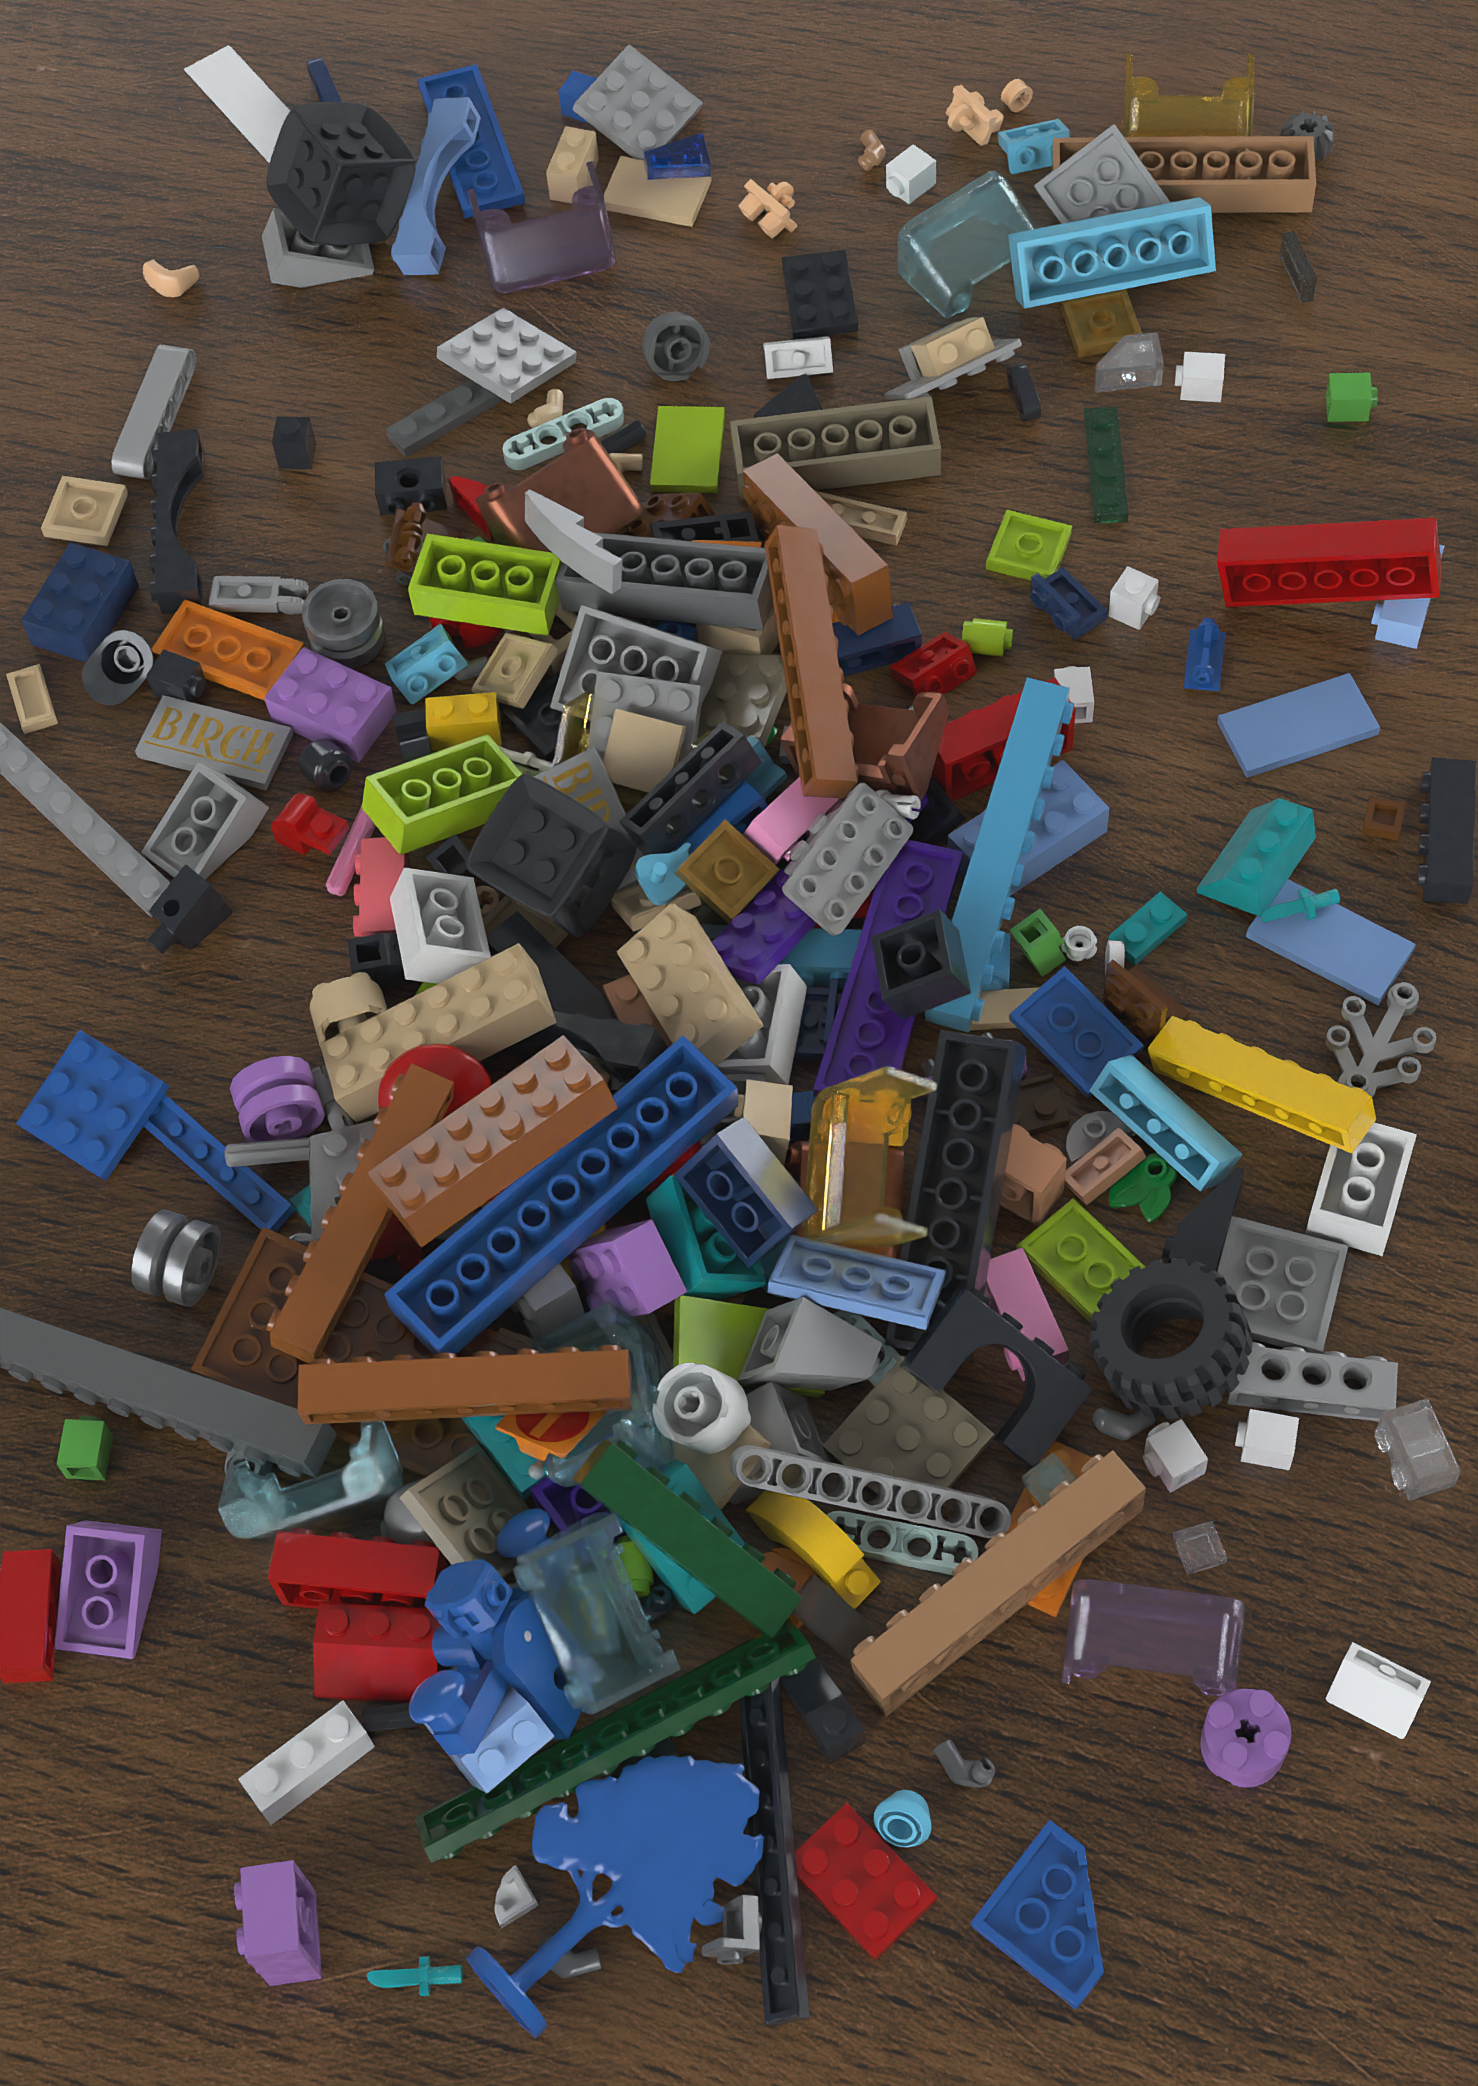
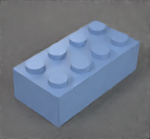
[948,760,1109,896]

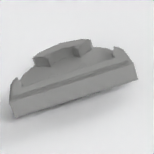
[1066,1111,1136,1166]

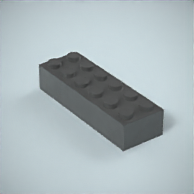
[555,532,773,630]

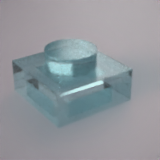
[1022,1452,1077,1506]

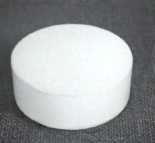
[1105,940,1125,975]

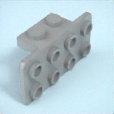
[884,322,1022,401]
[782,783,913,936]

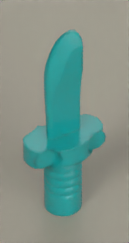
[1261,888,1340,923]
[367,1956,463,1996]

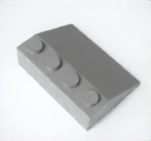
[550,605,722,721]

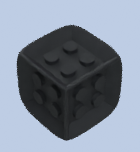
[266,102,416,245]
[466,773,637,938]

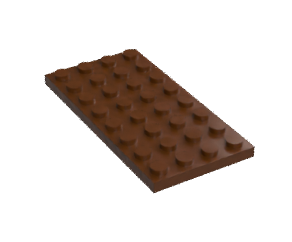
[191,1227,543,1478]

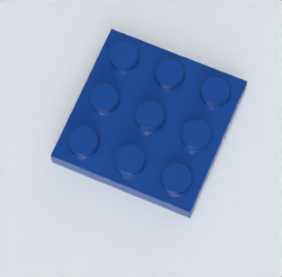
[16,1030,170,1181]

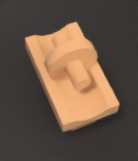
[946,85,1004,146]
[738,179,798,239]

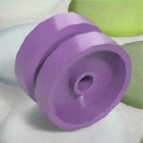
[230,1056,325,1142]

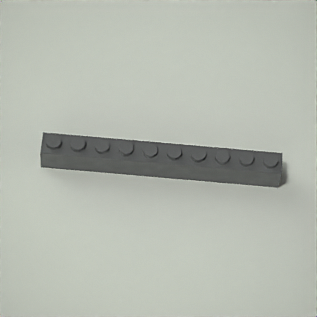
[0,1308,337,1477]

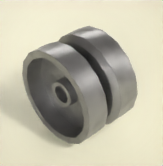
[302,579,385,669]
[131,1209,221,1307]

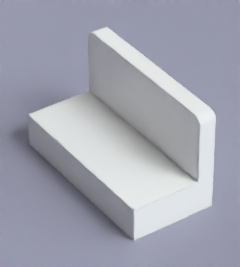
[763,336,833,379]
[1326,1642,1431,1739]

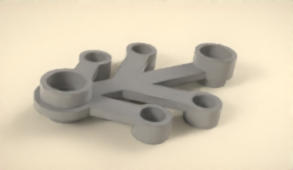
[1325,982,1436,1098]

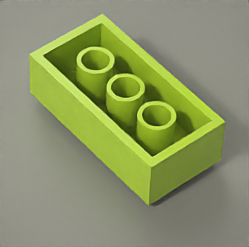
[408,534,562,636]
[362,734,522,855]

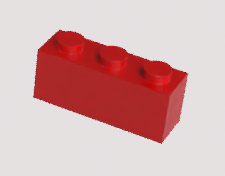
[0,1549,62,1683]

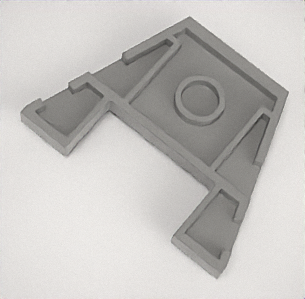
[309,1120,377,1241]

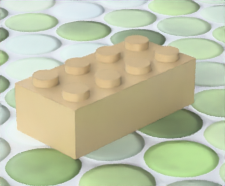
[616,903,764,1066]

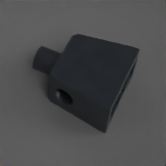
[146,864,233,954]

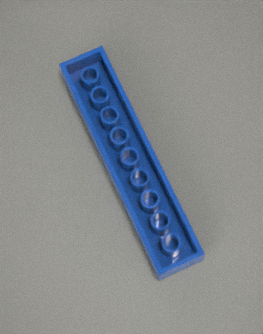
[385,1036,738,1355]

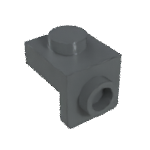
[702,1895,762,1965]

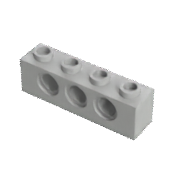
[1228,1342,1398,1423]

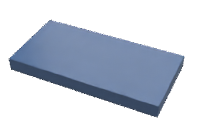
[1217,673,1380,778]
[1246,879,1416,1006]
[768,1235,945,1330]

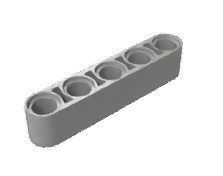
[112,344,196,480]

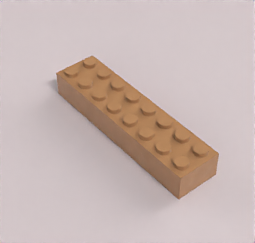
[1052,136,1316,214]
[851,1450,1146,1717]

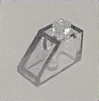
[1094,332,1164,392]

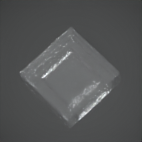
[1173,1521,1227,1575]

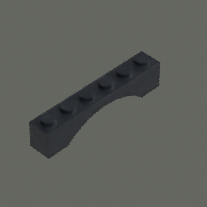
[150,429,204,614]
[485,1009,668,1083]

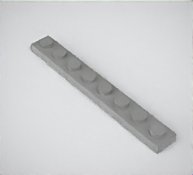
[0,723,170,918]

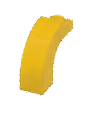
[745,1490,881,1611]

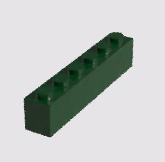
[572,1439,803,1638]

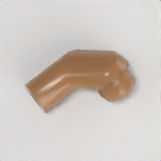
[858,130,886,171]

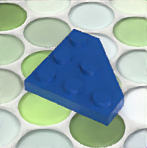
[971,1820,1104,2011]

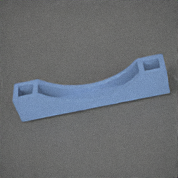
[391,97,481,275]

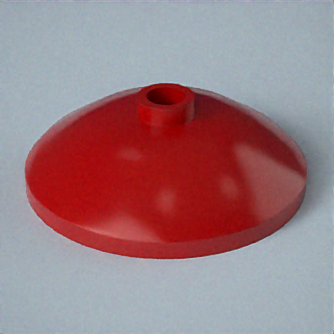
[378,1044,492,1120]

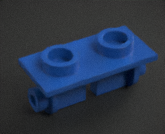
[1184,618,1226,692]

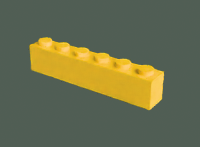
[1148,1016,1376,1154]

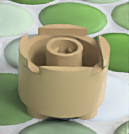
[310,972,388,1048]

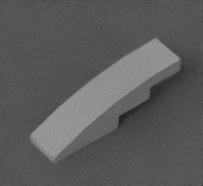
[525,489,622,594]

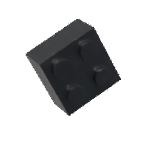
[871,909,971,1020]

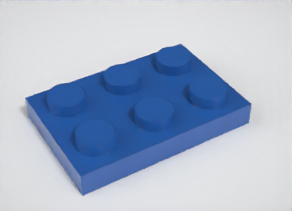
[1009,966,1144,1099]

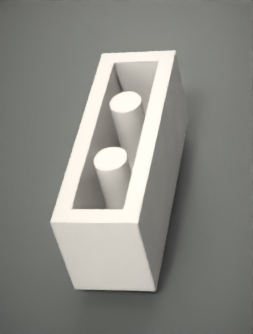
[238,1701,375,1825]

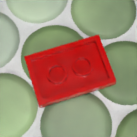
[795,1803,937,1961]

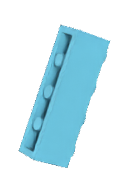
[1089,1055,1243,1191]

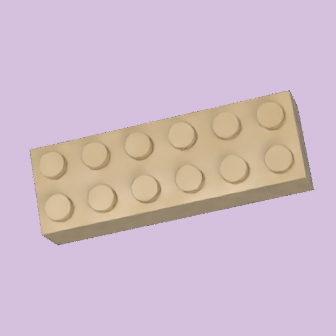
[320,943,557,1123]

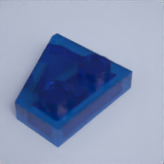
[644,134,711,180]

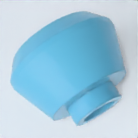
[874,1790,932,1847]

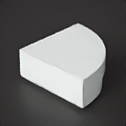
[494,1865,539,1929]

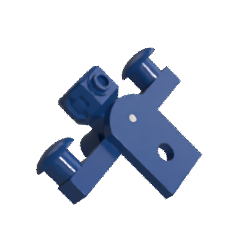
[409,1508,600,1755]

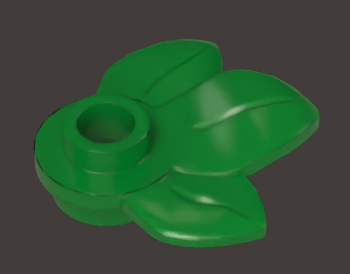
[1109,1153,1177,1223]

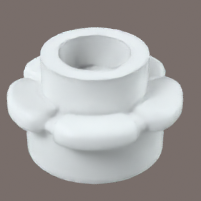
[1061,926,1097,961]

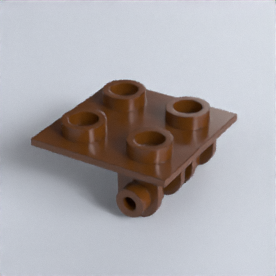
[385,503,461,575]

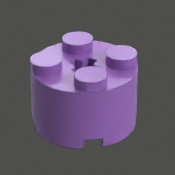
[1200,1689,1291,1787]

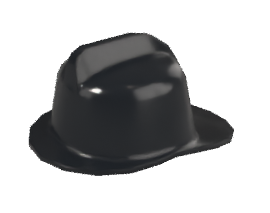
[82,629,153,705]

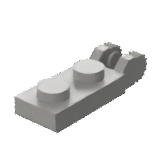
[209,576,309,615]

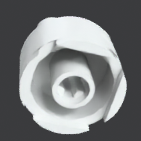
[652,1363,751,1455]

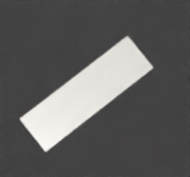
[184,45,290,163]

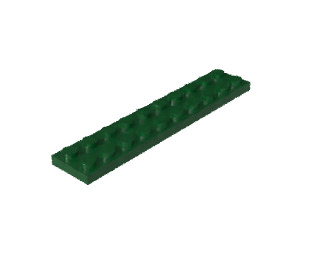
[414,1618,816,1863]

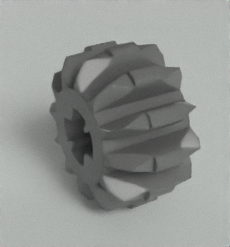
[1280,110,1335,161]

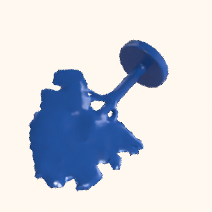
[465,1755,764,2039]

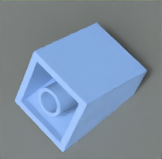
[424,1685,554,1793]

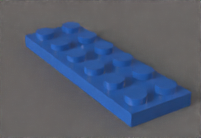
[417,64,526,219]

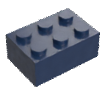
[21,542,139,662]
[674,1117,818,1268]

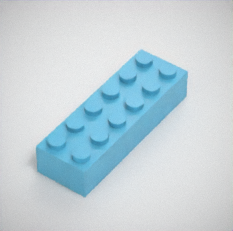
[1008,197,1216,308]

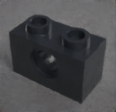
[375,456,447,515]

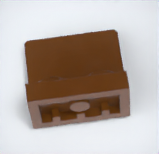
[624,493,715,538]
[1103,959,1190,1043]

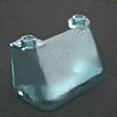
[898,171,1039,319]
[532,1301,675,1487]
[218,1421,404,1539]
[514,1513,681,1715]

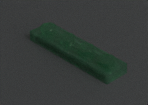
[1083,407,1129,523]

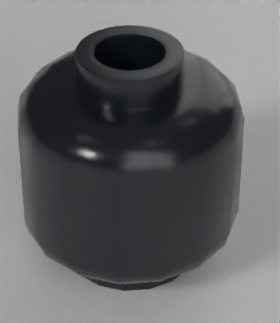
[299,738,352,791]

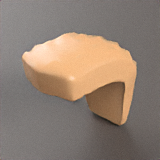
[143,259,199,297]

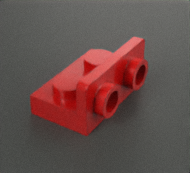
[890,632,977,698]

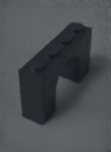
[899,1287,1092,1467]

